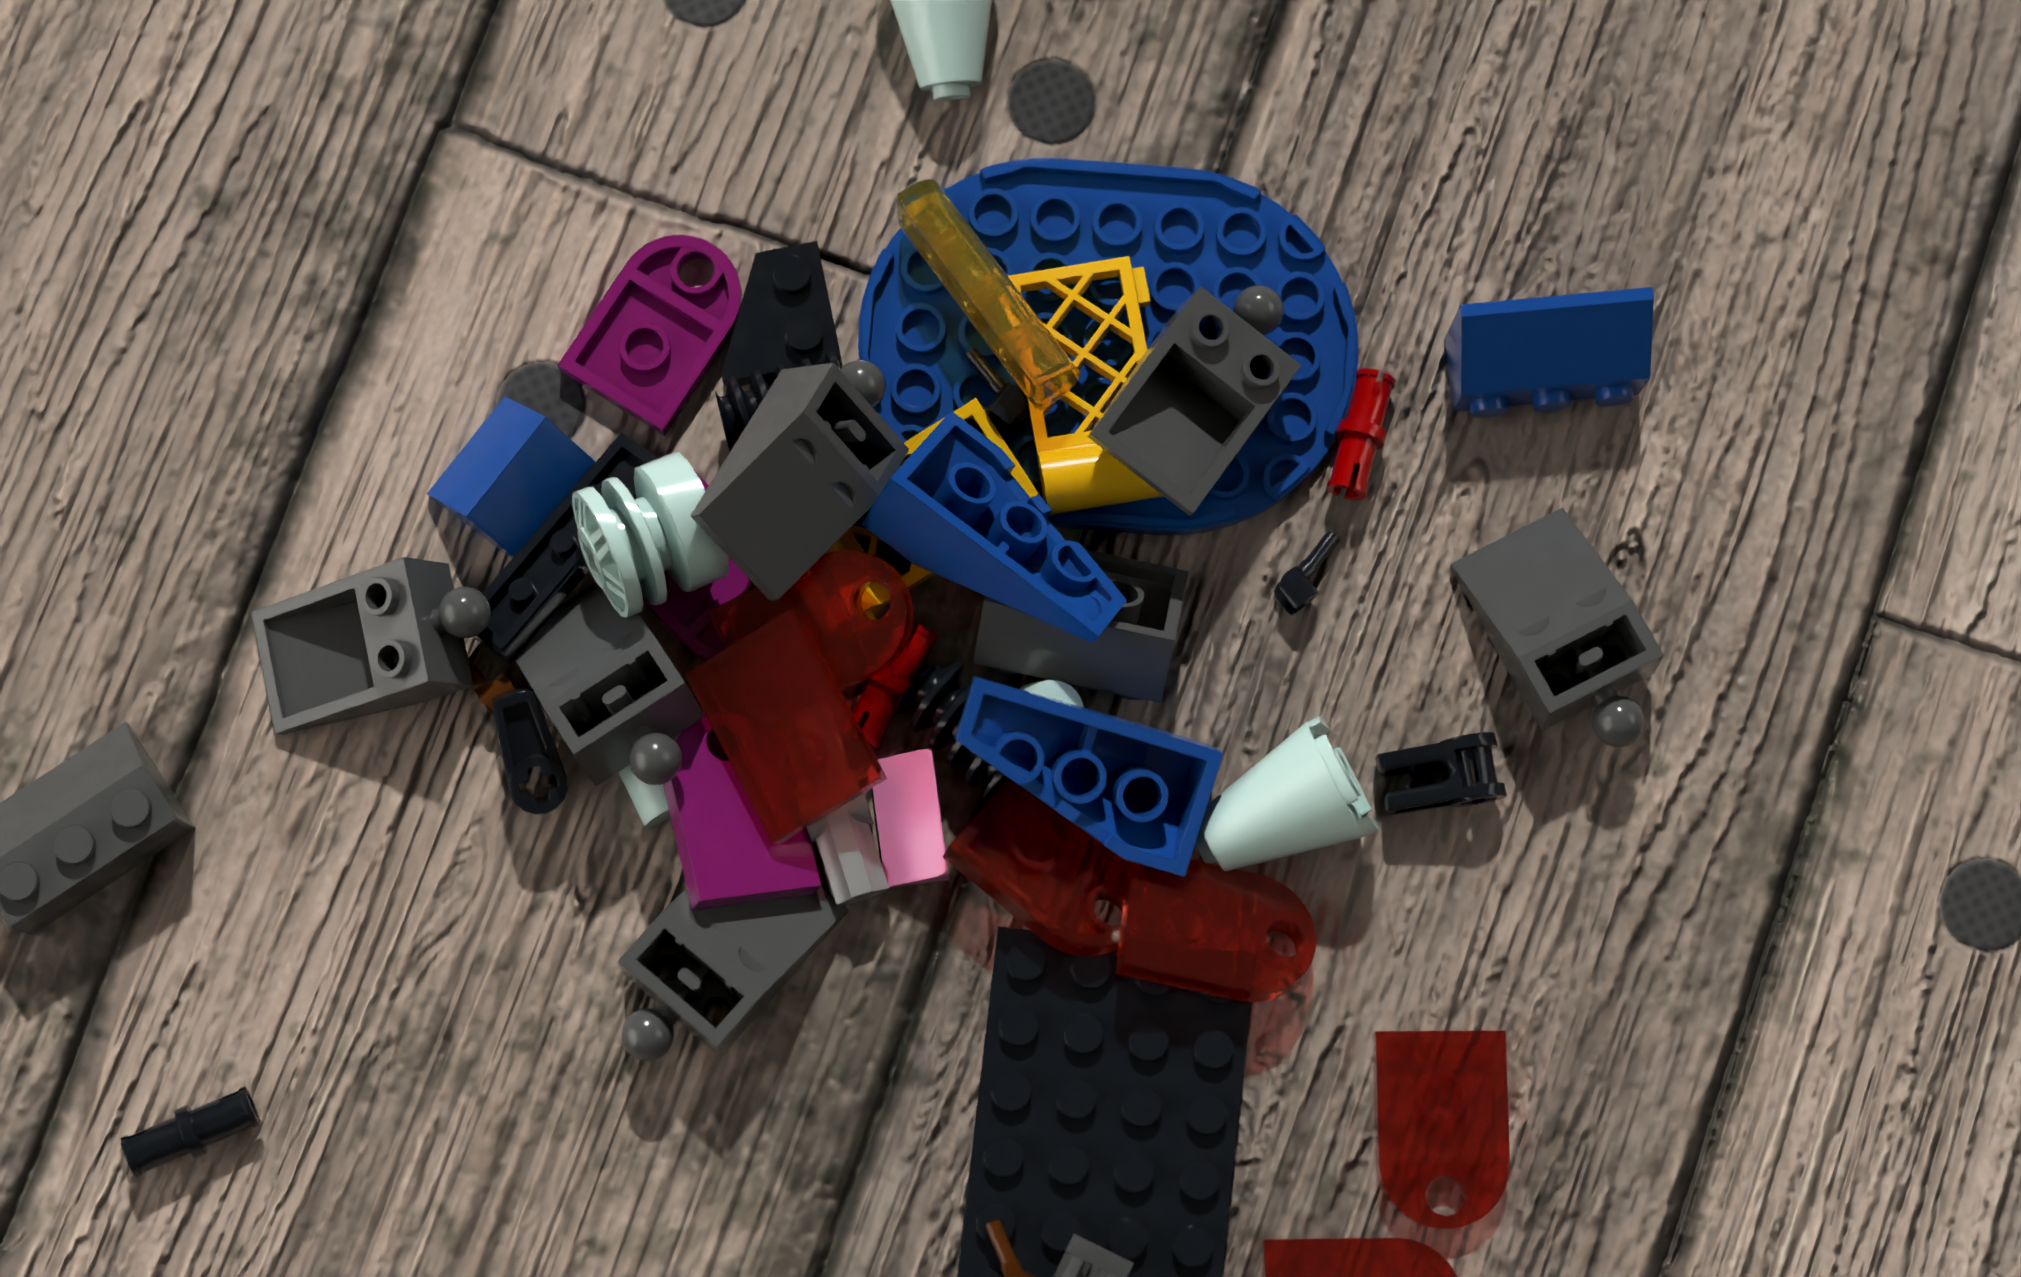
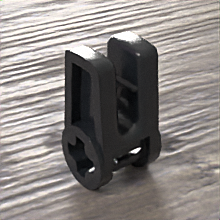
[492,687,568,814]
[1375,732,1507,816]

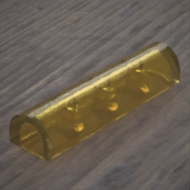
[896,179,1080,411]

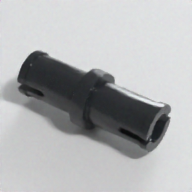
[120,1086,261,1177]

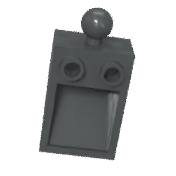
[1087,285,1301,516]
[690,360,909,600]
[1450,508,1664,747]
[251,557,491,735]
[515,583,705,786]
[618,886,848,1061]

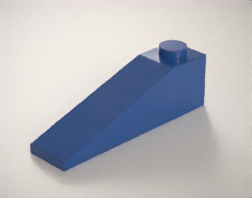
[861,411,1127,644]
[955,676,1224,877]

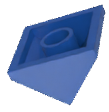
[427,396,595,559]

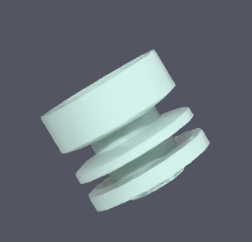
[572,452,730,618]

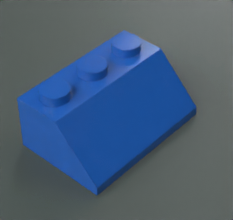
[1444,287,1654,418]

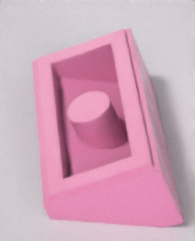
[869,748,949,888]

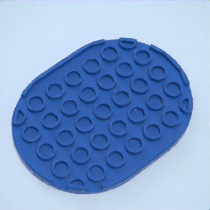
[858,158,1358,535]

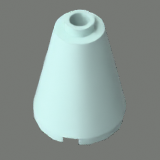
[890,0,992,101]
[1195,715,1379,871]

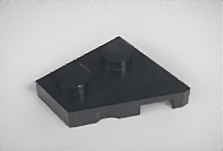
[721,241,843,388]

